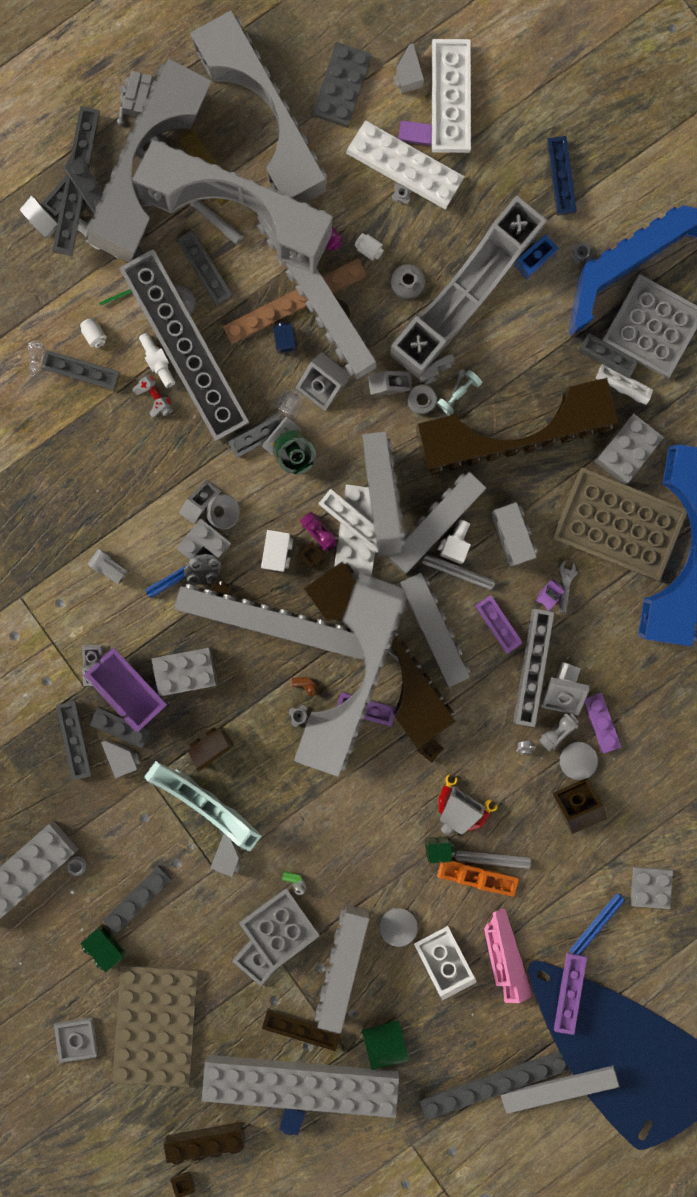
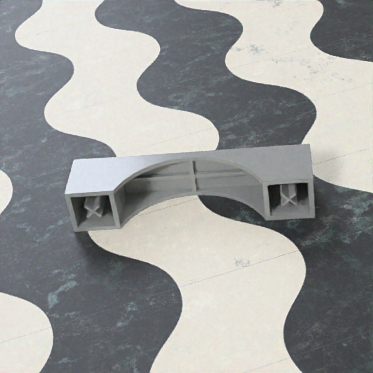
[190,10,327,203]
[86,58,211,263]
[132,140,333,274]
[390,195,547,379]
[294,573,407,776]

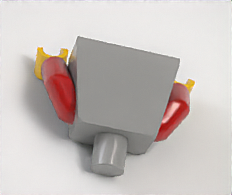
[438,774,497,836]

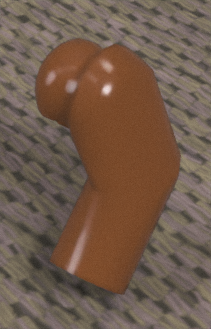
[292,677,318,696]

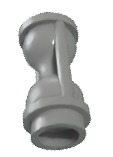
[539,713,579,751]

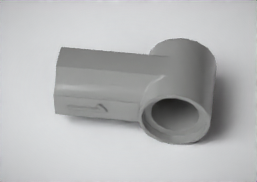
[87,548,128,585]

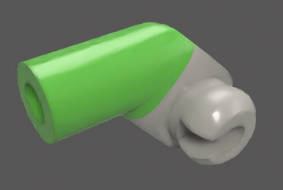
[282,871,306,895]

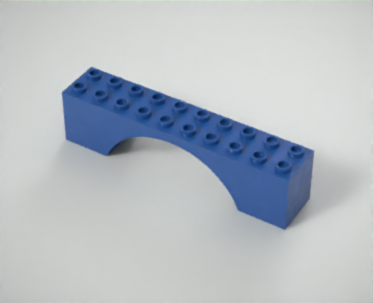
[638,445,697,646]

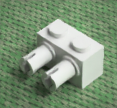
[438,519,471,564]

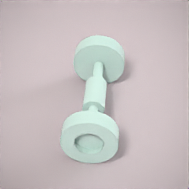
[437,370,482,416]

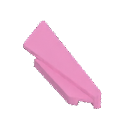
[484,909,533,1003]

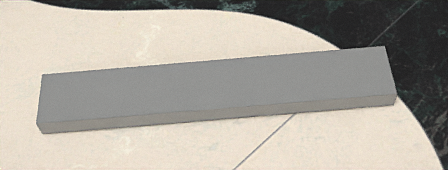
[501,1066,619,1114]

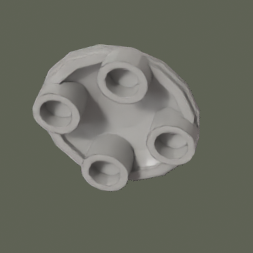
[184,554,222,585]
[560,742,598,780]
[380,908,418,947]

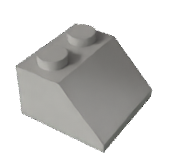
[295,352,351,411]

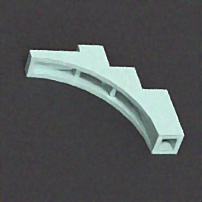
[144,761,262,851]

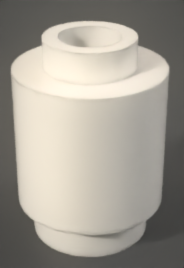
[354,233,384,261]
[80,318,107,348]

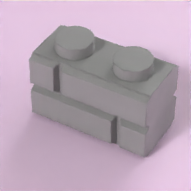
[120,71,154,117]

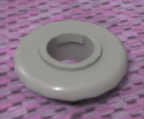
[407,385,438,415]

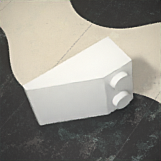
[414,926,477,1001]

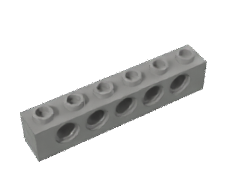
[513,609,554,727]

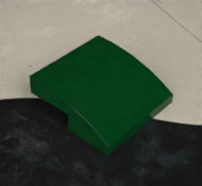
[362,1020,409,1070]

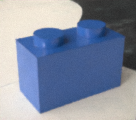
[514,234,558,280]

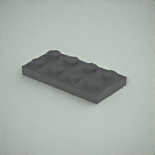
[312,42,372,128]

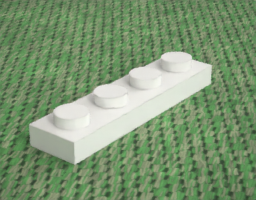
[318,489,378,553]

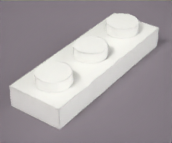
[596,365,653,405]

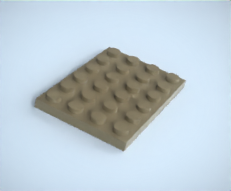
[552,467,687,582]
[112,964,198,1087]

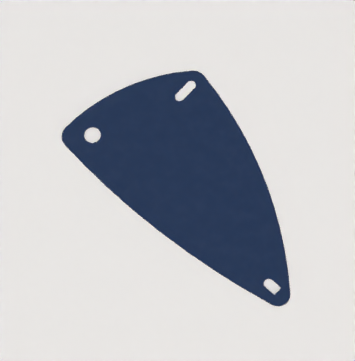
[528,960,697,1150]

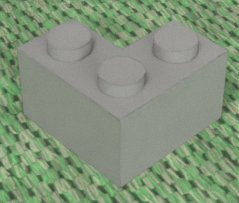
[176,519,232,560]

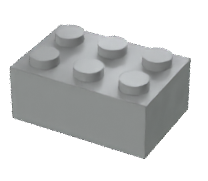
[594,414,664,485]
[491,502,538,567]
[152,647,218,696]

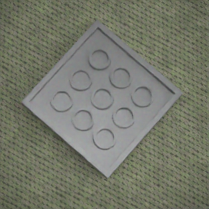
[602,274,697,379]

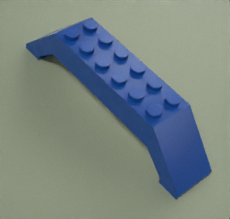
[569,205,697,336]

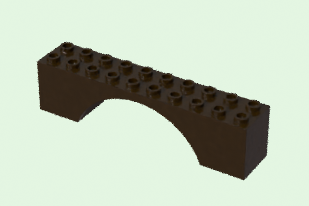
[416,378,618,475]
[304,561,456,749]

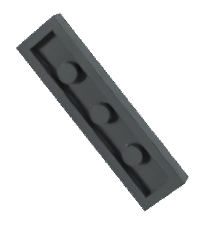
[176,230,233,306]
[41,350,120,391]
[56,701,93,780]
[103,865,172,934]

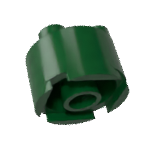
[273,430,316,475]

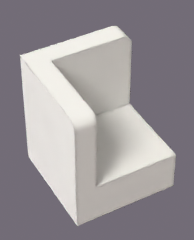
[556,662,581,682]

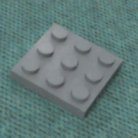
[239,888,320,971]

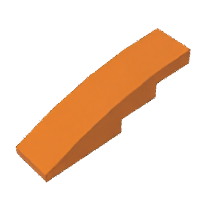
[437,860,519,897]

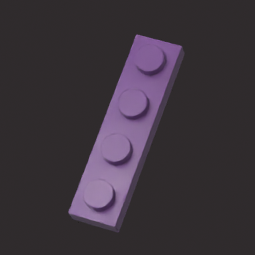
[554,952,587,1035]

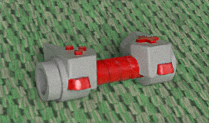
[133,375,173,417]

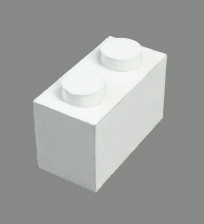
[261,530,294,572]

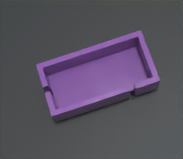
[83,648,167,732]

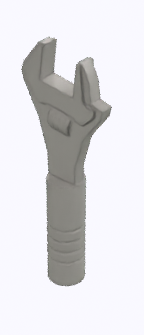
[559,561,578,613]

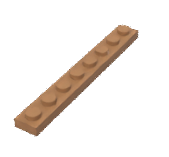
[223,258,367,345]

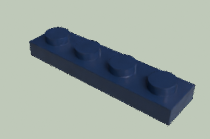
[547,136,577,216]

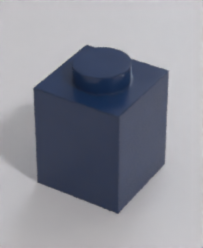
[273,322,296,353]
[279,1108,305,1136]

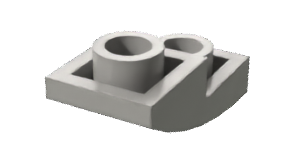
[20,196,58,239]
[419,354,455,385]
[82,644,103,686]

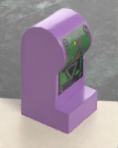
[536,578,565,611]

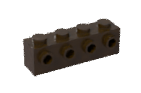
[163,1122,245,1164]

